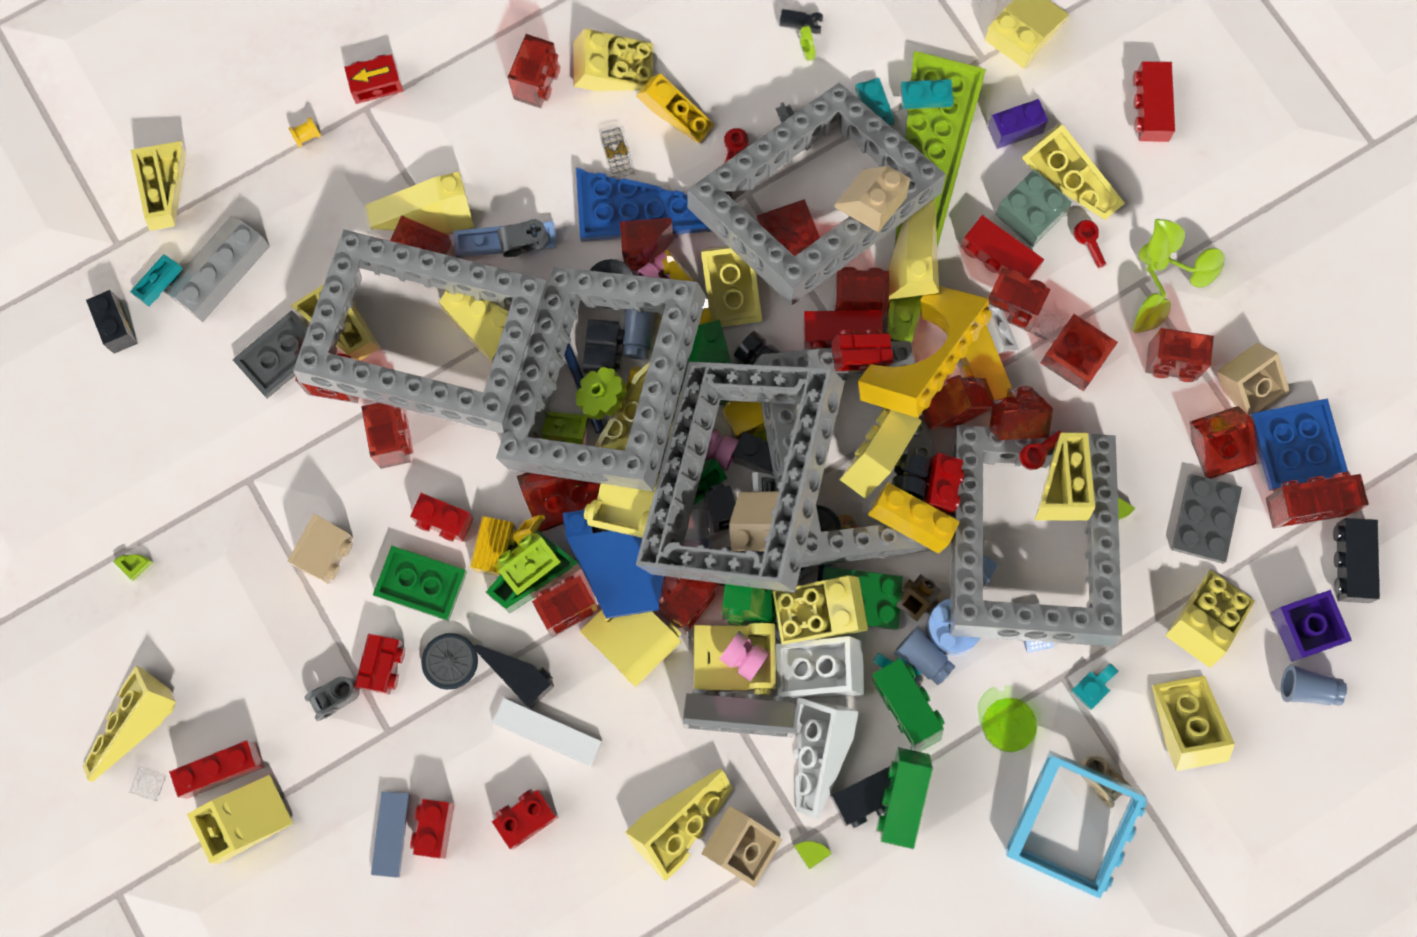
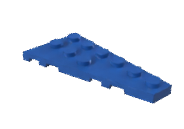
[576,167,713,242]

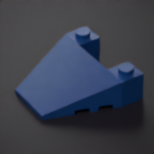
[563,509,666,619]

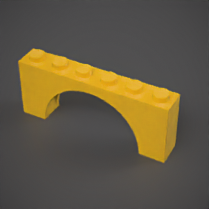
[858,286,991,418]

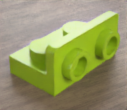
[542,411,588,445]
[494,533,560,596]

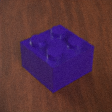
[1270,590,1352,662]

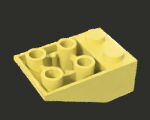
[573,28,653,91]
[1165,569,1255,668]
[773,576,868,645]
[187,775,294,864]

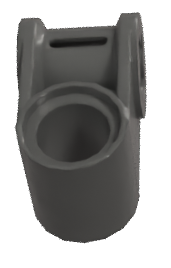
[497,219,549,258]
[304,677,360,721]

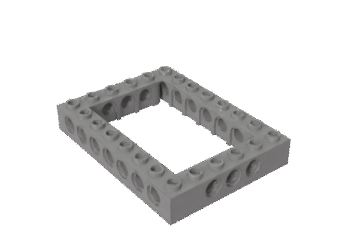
[687,83,946,306]
[293,229,547,434]
[496,267,706,491]
[754,341,952,568]
[636,362,845,593]
[950,425,1122,647]

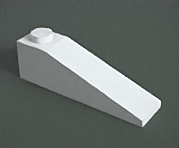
[794,697,859,818]

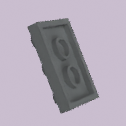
[232,310,308,399]
[1171,474,1242,564]

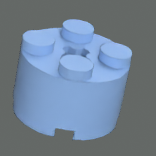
[926,598,980,656]

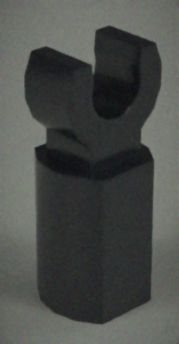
[779,9,823,34]

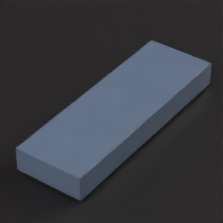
[371,791,410,878]

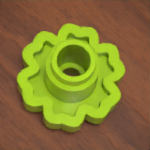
[575,367,627,420]

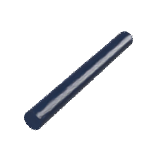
[564,343,604,434]

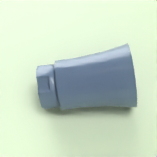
[623,309,659,360]
[893,626,955,685]
[1281,665,1347,706]

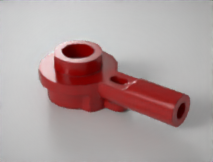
[724,128,749,163]
[1073,220,1107,269]
[1019,430,1063,470]

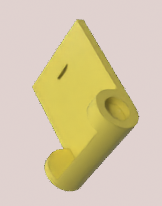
[584,447,663,538]
[580,610,681,688]
[694,623,776,696]

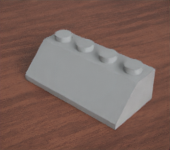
[163,216,269,323]
[683,689,795,738]

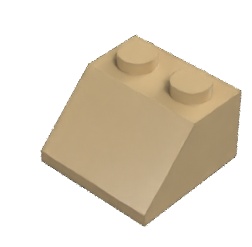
[834,166,910,232]
[1217,343,1290,421]
[730,491,779,551]
[287,514,353,584]
[701,806,783,887]

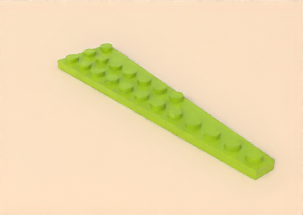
[886,51,986,344]

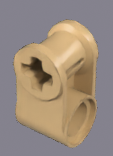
[1080,756,1130,808]

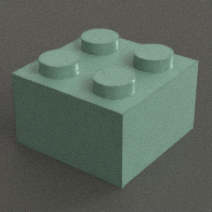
[995,169,1072,248]

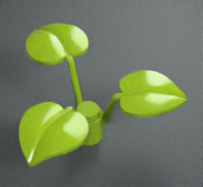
[1132,219,1225,333]

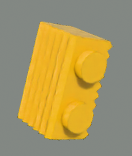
[470,516,517,576]

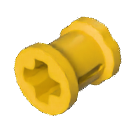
[288,117,321,148]

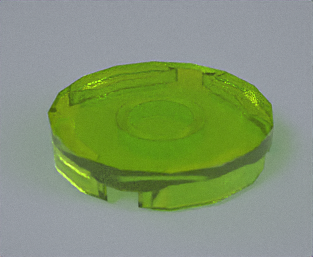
[982,698,1037,753]

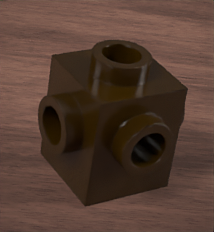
[896,574,942,622]

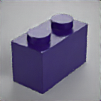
[987,99,1048,149]

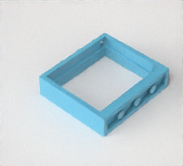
[1005,750,1148,899]

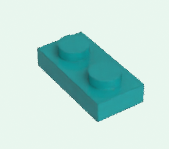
[855,78,895,126]
[900,79,953,109]
[130,254,183,306]

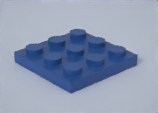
[1249,398,1349,491]

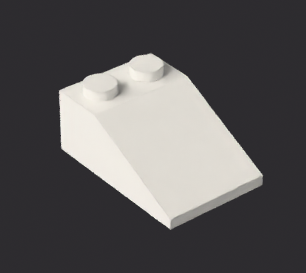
[776,636,864,698]

